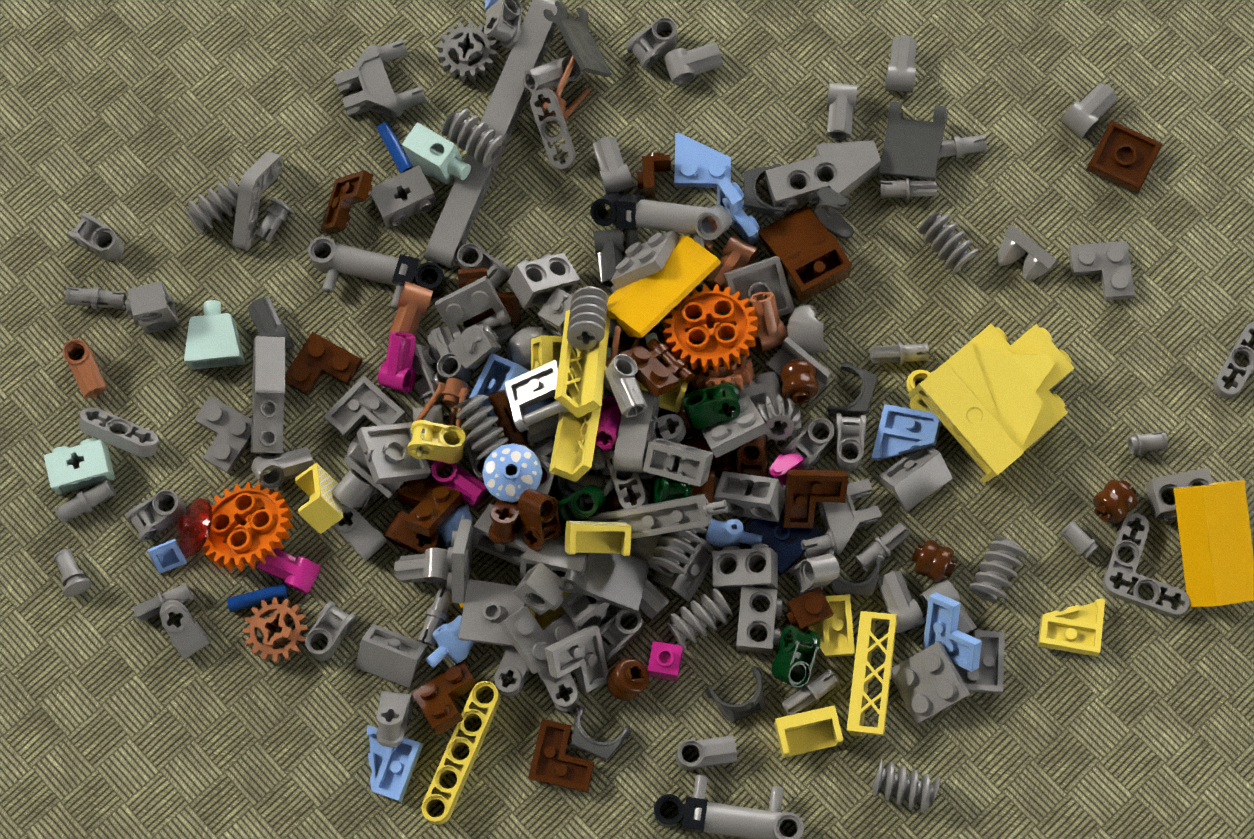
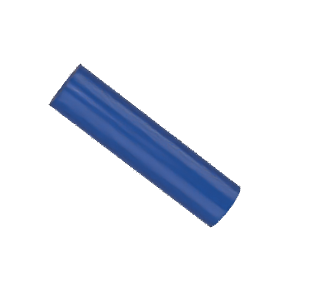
[377,122,413,174]
[227,583,289,612]

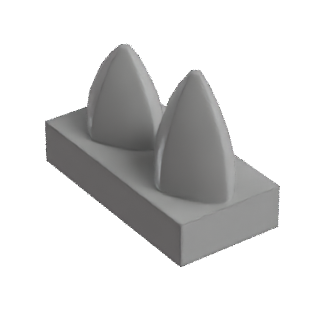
[998,225,1059,280]

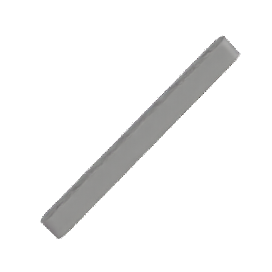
[425,0,561,269]

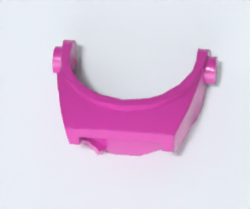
[769,453,804,488]

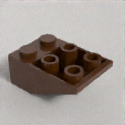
[758,205,852,303]

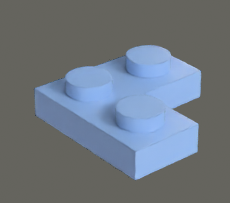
[717,176,760,245]
[922,592,982,672]

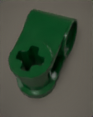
[681,382,740,429]
[649,476,693,504]
[558,485,605,535]
[772,625,820,687]

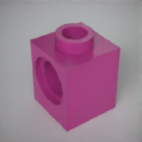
[648,641,683,682]

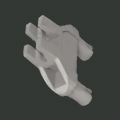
[333,38,427,118]
[783,478,881,559]

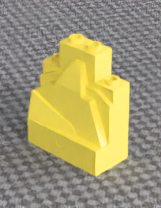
[907,324,1074,484]

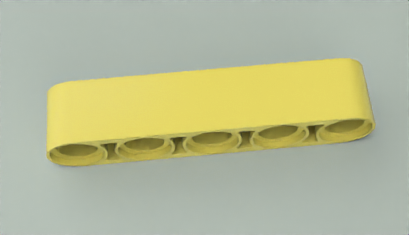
[421,681,501,825]

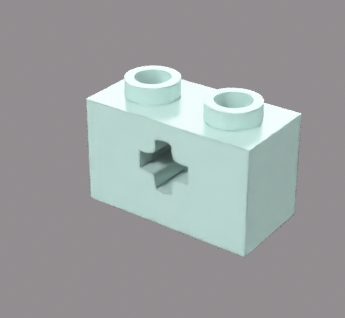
[44,438,115,495]

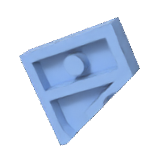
[674,133,731,188]
[871,404,942,461]
[366,725,423,803]

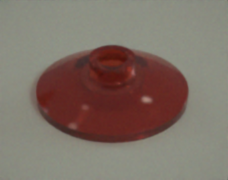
[177,498,212,556]

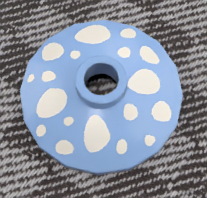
[482,443,542,503]

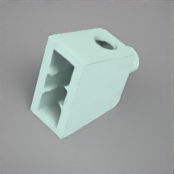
[401,122,471,184]
[184,300,245,370]

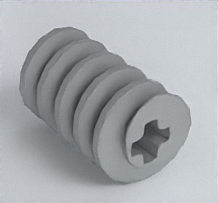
[441,108,504,168]
[184,177,239,235]
[917,212,979,275]
[567,286,609,351]
[451,395,509,461]
[648,527,707,577]
[969,535,1028,603]
[666,588,733,650]
[872,758,940,813]

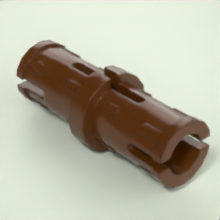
[488,389,528,446]

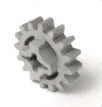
[437,21,497,82]

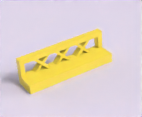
[555,309,611,418]
[549,366,607,482]
[847,611,898,737]

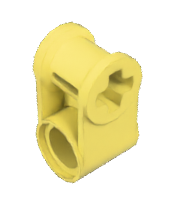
[407,420,466,464]

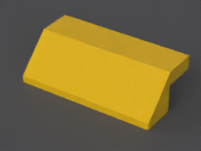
[606,236,721,338]
[1174,480,1254,607]

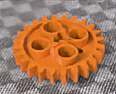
[663,284,758,373]
[197,482,293,572]

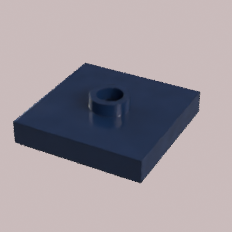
[744,509,824,575]

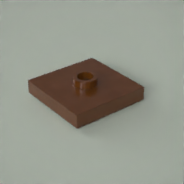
[1086,120,1163,194]

